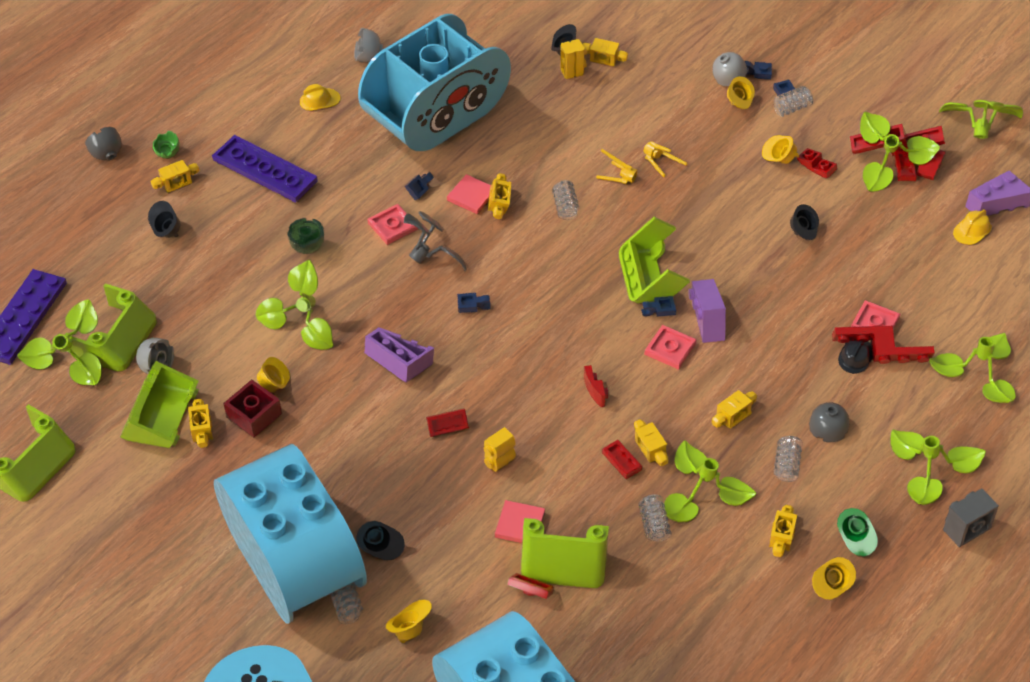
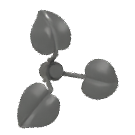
[404,211,467,271]

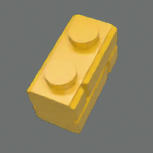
[560,39,587,79]

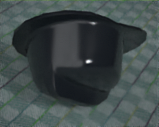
[551,24,577,56]
[148,200,181,238]
[790,204,819,240]
[838,340,873,374]
[356,521,405,560]

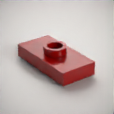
[894,151,917,181]
[426,408,469,437]
[602,440,642,480]
[507,573,555,599]

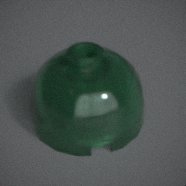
[287,218,324,254]

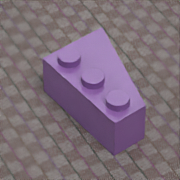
[965,171,1030,216]
[689,279,726,343]
[364,327,434,383]

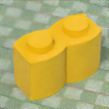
[483,427,516,472]

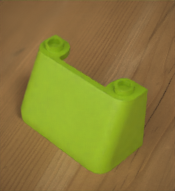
[120,361,199,448]
[521,518,609,588]

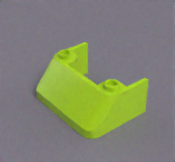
[619,217,690,303]
[69,283,157,371]
[0,404,76,502]

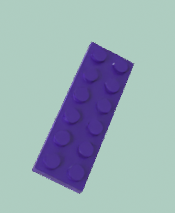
[212,135,318,203]
[0,269,67,365]

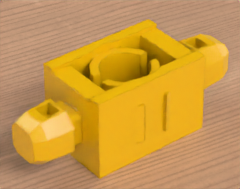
[582,38,628,66]
[150,160,200,192]
[488,173,511,219]
[712,390,757,429]
[188,399,213,448]
[634,419,668,466]
[769,505,797,557]

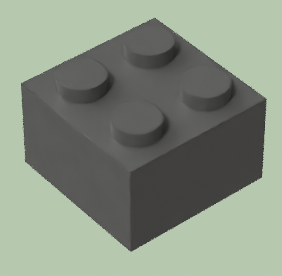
[943,488,999,547]

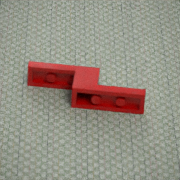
[850,124,945,156]
[832,326,935,364]

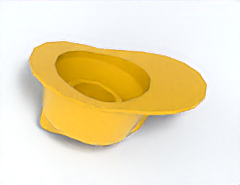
[727,76,755,109]
[300,84,340,111]
[762,135,799,164]
[953,209,992,245]
[256,357,290,393]
[812,557,856,600]
[386,600,432,643]

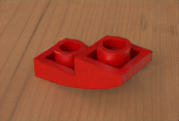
[797,148,837,179]
[916,150,946,180]
[584,365,608,407]

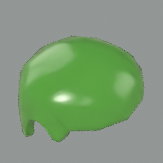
[152,131,180,158]

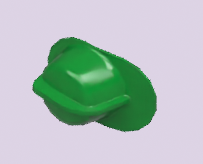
[837,508,878,556]

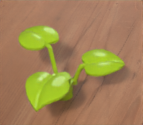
[939,100,1023,139]
[860,112,940,192]
[256,260,334,350]
[17,299,102,386]
[929,333,1016,403]
[891,429,986,505]
[664,440,756,522]

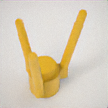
[643,141,687,177]
[596,149,638,184]

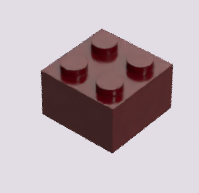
[223,379,282,438]

